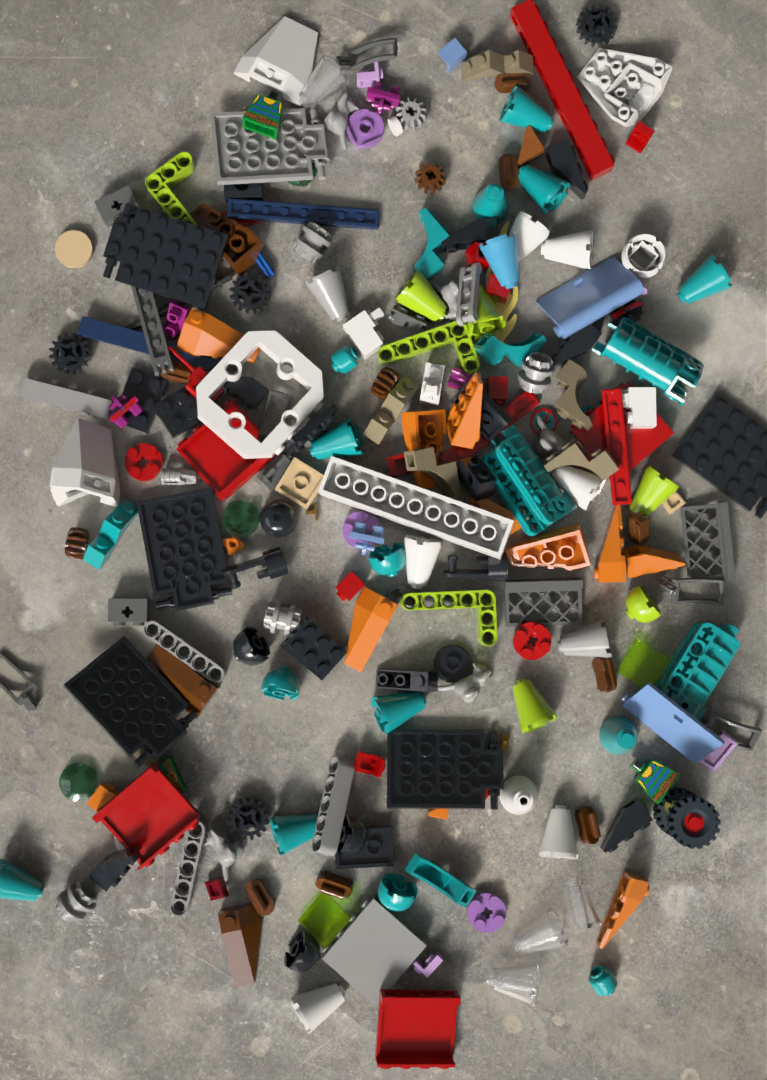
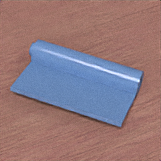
[536,256,644,339]
[620,682,725,764]

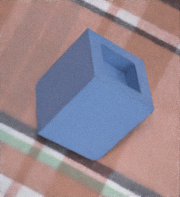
[438,38,467,73]

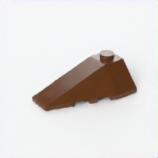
[190,203,264,275]
[147,644,220,719]
[218,903,262,987]

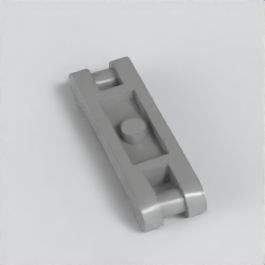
[456,262,482,326]

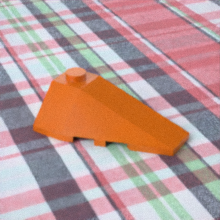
[176,307,261,363]
[446,372,483,449]
[401,409,447,489]
[593,505,626,583]
[505,522,591,570]
[344,587,398,672]
[596,870,650,949]

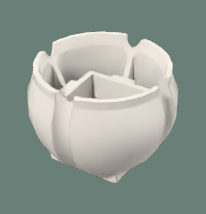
[621,234,666,278]

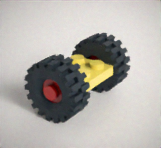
[653,787,721,849]

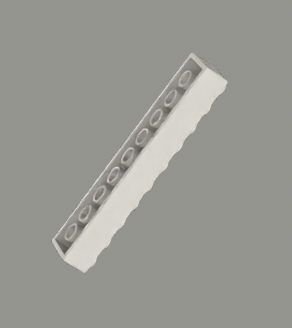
[318,456,514,560]

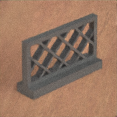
[680,502,736,583]
[504,577,583,627]

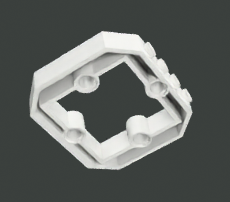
[196,330,324,459]

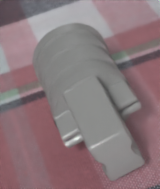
[161,468,197,485]

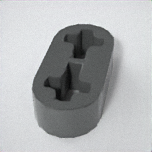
[388,585,421,606]

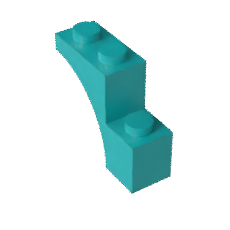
[414,207,449,282]
[473,332,547,367]
[83,499,139,570]
[405,853,476,907]

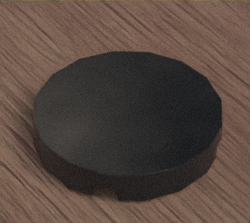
[433,645,471,683]

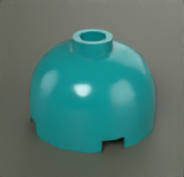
[367,542,406,577]
[260,666,300,700]
[378,873,418,911]

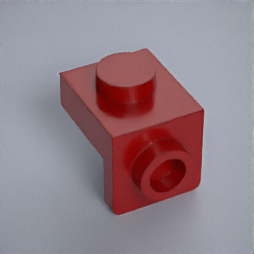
[354,751,385,778]

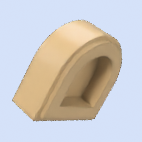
[662,492,686,515]

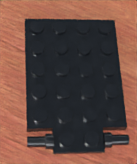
[103,203,229,310]
[671,394,767,519]
[136,487,233,611]
[64,636,198,767]
[387,730,504,810]

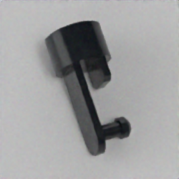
[221,547,289,589]
[443,553,508,581]

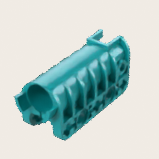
[592,317,704,406]
[481,425,577,536]
[655,623,742,721]

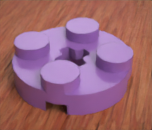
[346,109,384,149]
[342,511,380,549]
[467,892,506,933]

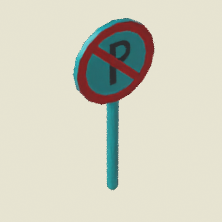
[530,405,592,436]

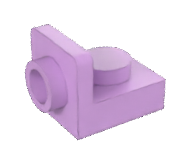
[356,62,383,88]
[413,951,443,978]

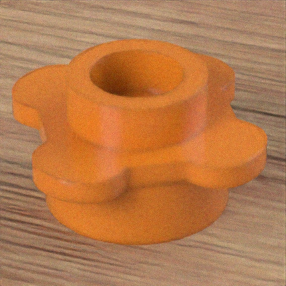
[222,533,245,556]

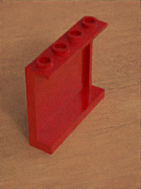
[569,381,674,480]
[176,399,277,503]
[92,762,201,870]
[375,989,461,1069]

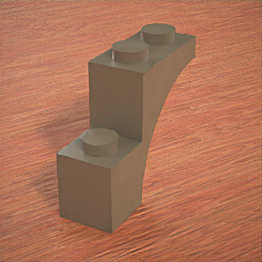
[461,50,534,82]
[555,359,593,431]
[363,376,419,445]
[544,441,620,481]
[404,447,462,500]

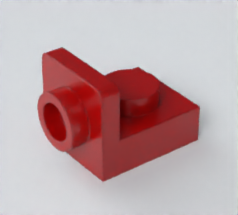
[625,121,655,154]

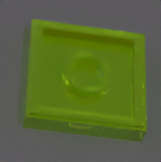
[616,639,670,687]
[298,893,352,948]

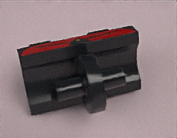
[608,298,643,326]

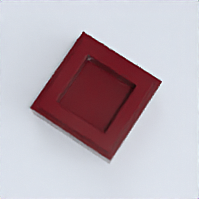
[205,877,229,901]

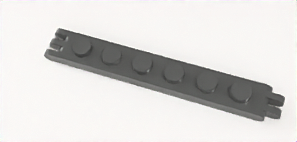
[131,286,174,376]

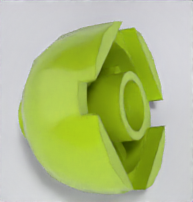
[625,584,662,623]

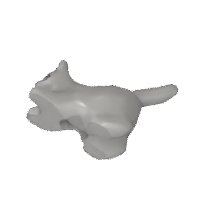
[323,92,359,150]
[430,280,467,321]
[535,416,575,457]
[438,662,493,703]
[203,824,244,882]

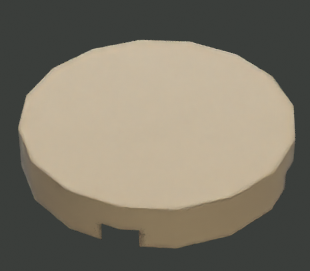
[54,230,93,268]

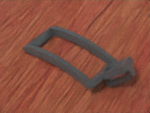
[335,38,398,71]
[257,389,293,443]
[657,576,725,604]
[0,652,39,711]
[700,713,763,751]

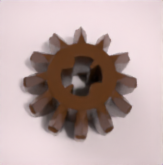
[415,161,447,194]
[371,366,400,401]
[65,527,90,560]

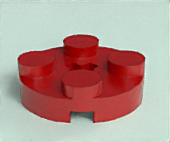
[124,443,164,482]
[512,621,552,660]

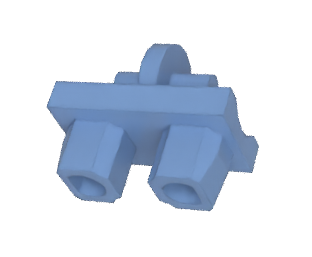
[349,522,385,555]

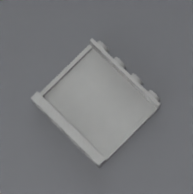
[322,895,427,1006]

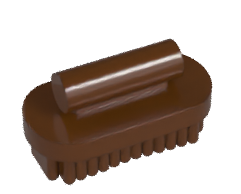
[494,73,531,93]
[499,153,519,192]
[160,360,196,385]
[629,511,650,545]
[592,657,617,692]
[574,806,601,844]
[315,870,353,900]
[245,878,276,916]

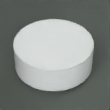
[387,116,403,137]

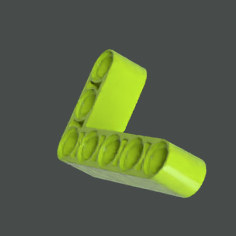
[145,152,197,225]
[378,321,480,375]
[399,590,498,646]

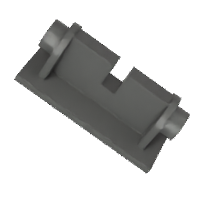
[388,305,429,334]
[257,450,293,489]

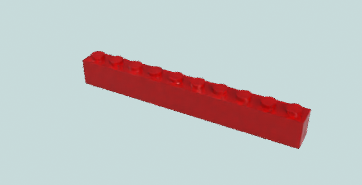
[510,0,615,181]

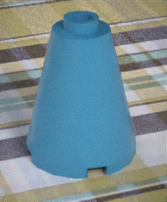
[479,233,520,289]

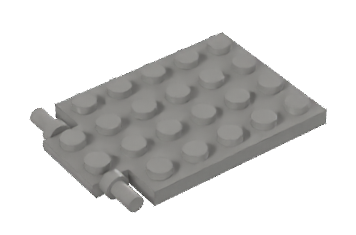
[210,108,329,185]

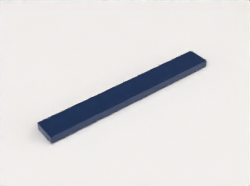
[227,198,379,230]
[77,316,223,372]

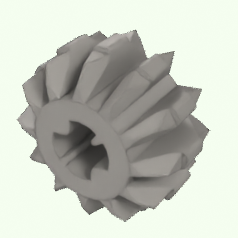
[395,97,427,131]

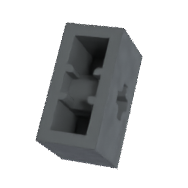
[94,185,139,227]
[108,598,150,626]

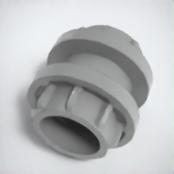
[293,221,331,263]
[517,352,555,394]
[264,600,303,637]
[56,881,97,922]

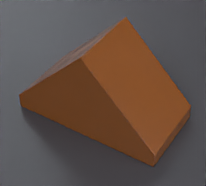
[517,126,544,169]

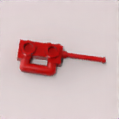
[168,346,224,402]

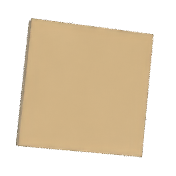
[274,457,324,509]

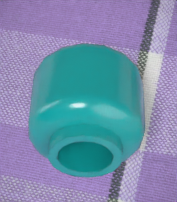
[331,346,360,374]
[588,965,618,996]

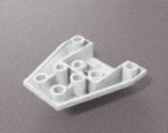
[234,16,318,107]
[577,48,673,127]
[50,418,121,507]

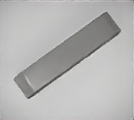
[18,378,113,420]
[143,621,226,683]
[312,757,355,856]
[170,818,207,916]

